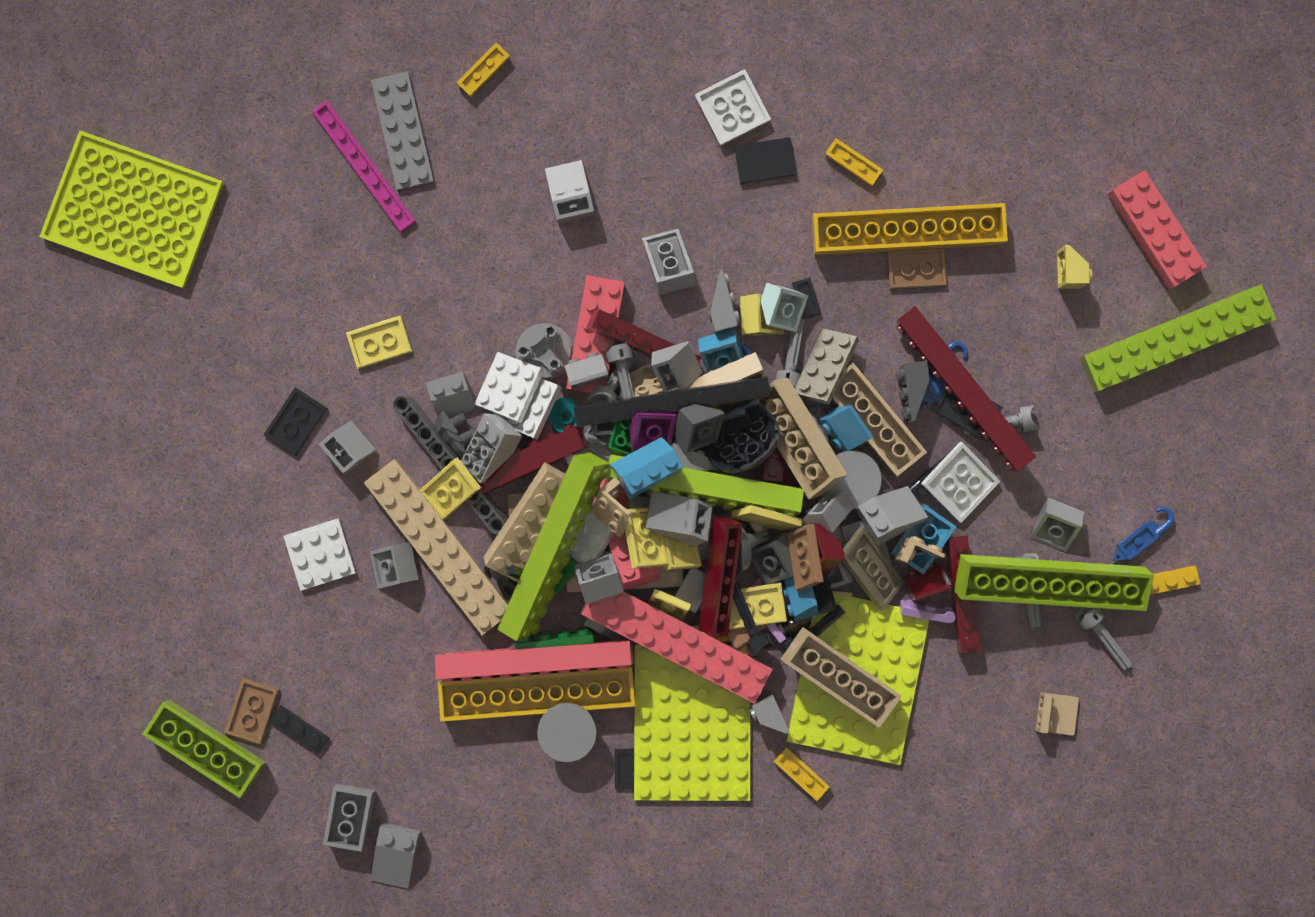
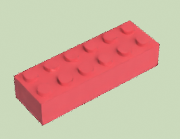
[1107,170,1207,290]
[566,275,625,394]
[594,480,660,590]

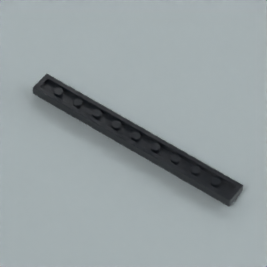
[573,376,770,427]

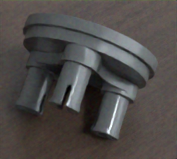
[736,520,769,576]

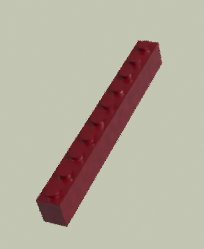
[896,306,1036,473]

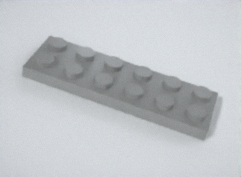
[371,71,434,191]

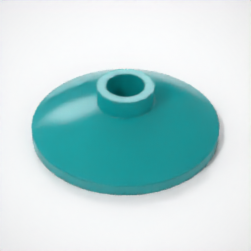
[548,397,579,433]

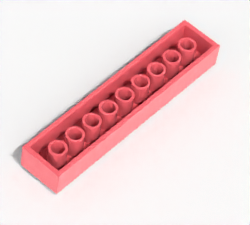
[580,592,772,704]
[434,639,634,682]

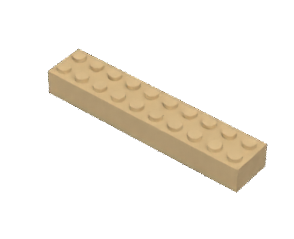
[364,459,509,635]

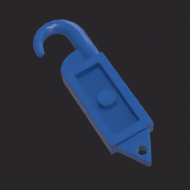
[922,341,968,408]
[1112,507,1175,561]

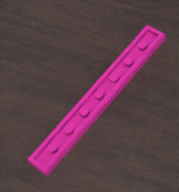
[312,100,416,233]

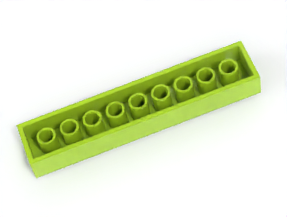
[1080,284,1276,393]
[497,453,610,641]
[603,454,804,517]
[954,554,1154,611]

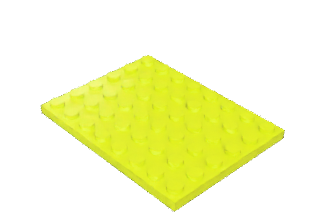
[39,130,224,289]
[786,593,929,765]
[634,645,750,801]

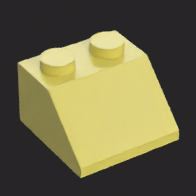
[1057,245,1092,289]
[740,294,784,336]

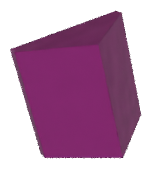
[630,413,676,450]

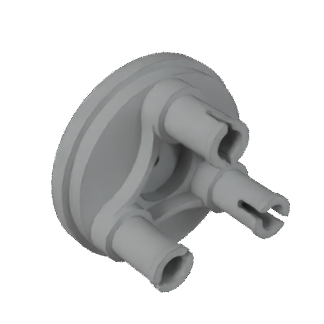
[516,323,573,380]
[829,451,881,509]
[537,703,596,762]

